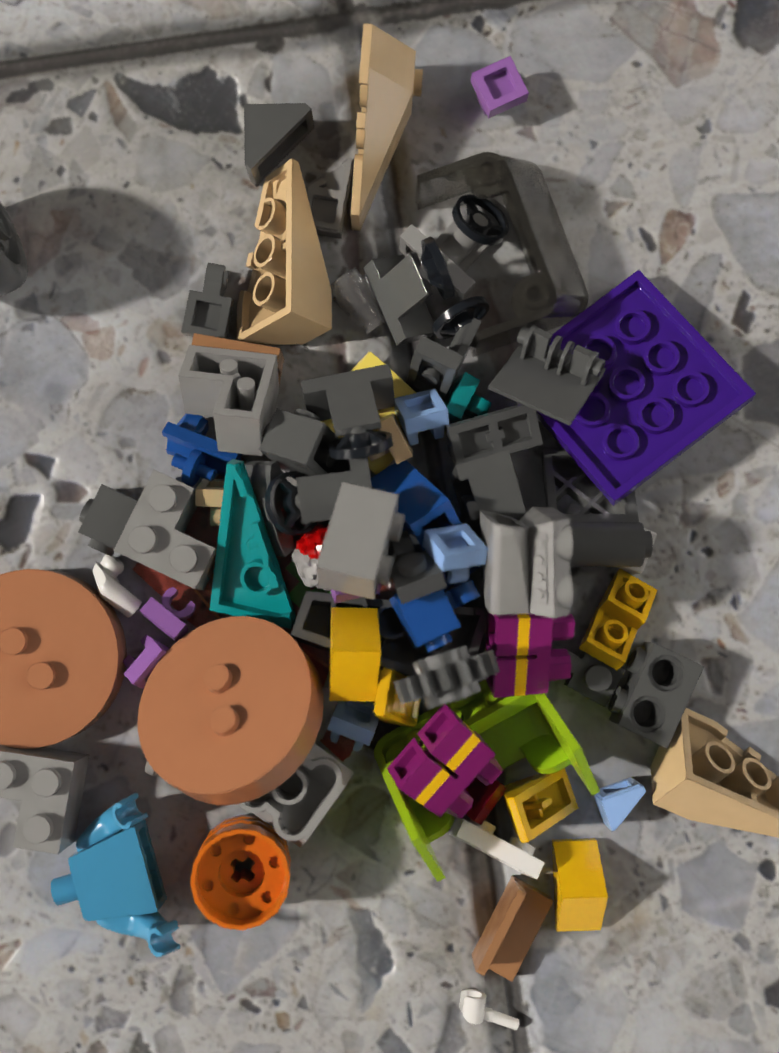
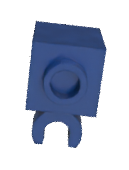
[389,580,480,652]

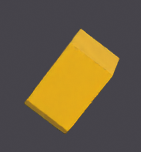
[329,607,381,702]
[502,768,579,843]
[552,838,608,932]

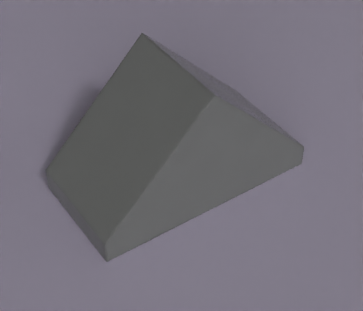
[244,103,314,186]

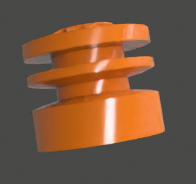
[190,815,291,930]

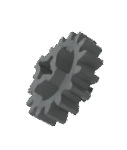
[394,645,500,709]

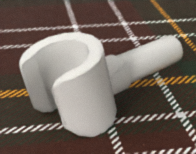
[459,989,519,1030]

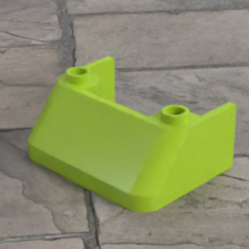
[374,679,600,882]

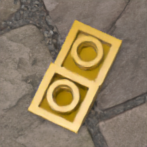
[579,569,657,670]

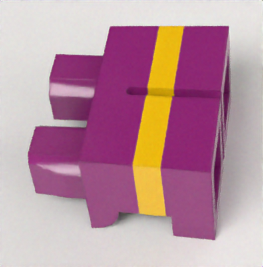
[485,610,575,698]
[387,704,503,819]

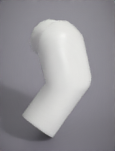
[92,555,142,618]

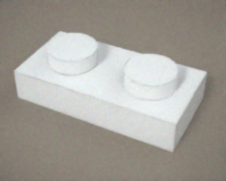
[449,818,545,879]

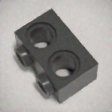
[608,642,704,748]

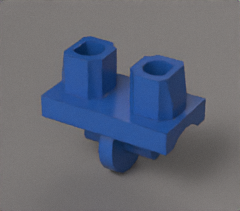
[162,414,242,487]

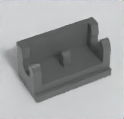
[444,402,543,465]

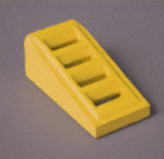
[373,668,421,728]

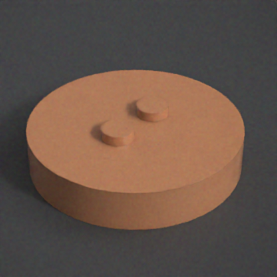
[0,569,127,749]
[137,616,324,805]

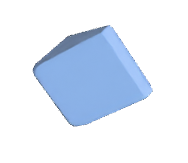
[593,777,646,832]

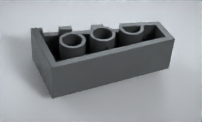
[450,449,528,584]

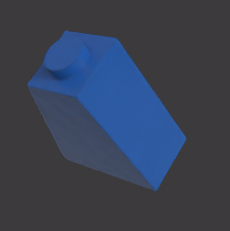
[371,460,481,591]

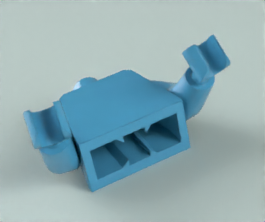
[51,793,180,957]

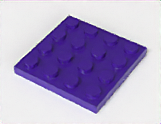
[536,270,756,506]

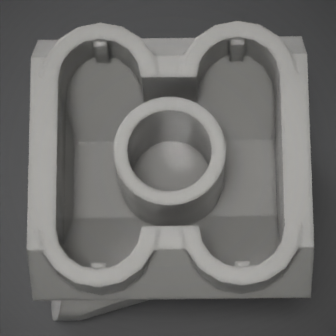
[480,507,573,618]
[238,743,354,848]

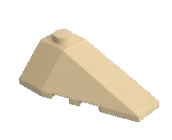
[351,23,423,231]
[236,158,332,345]
[651,708,779,838]

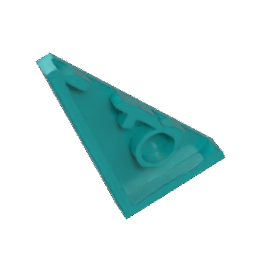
[209,459,296,629]

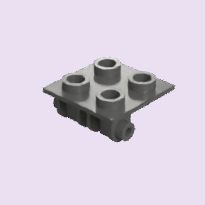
[488,325,606,426]

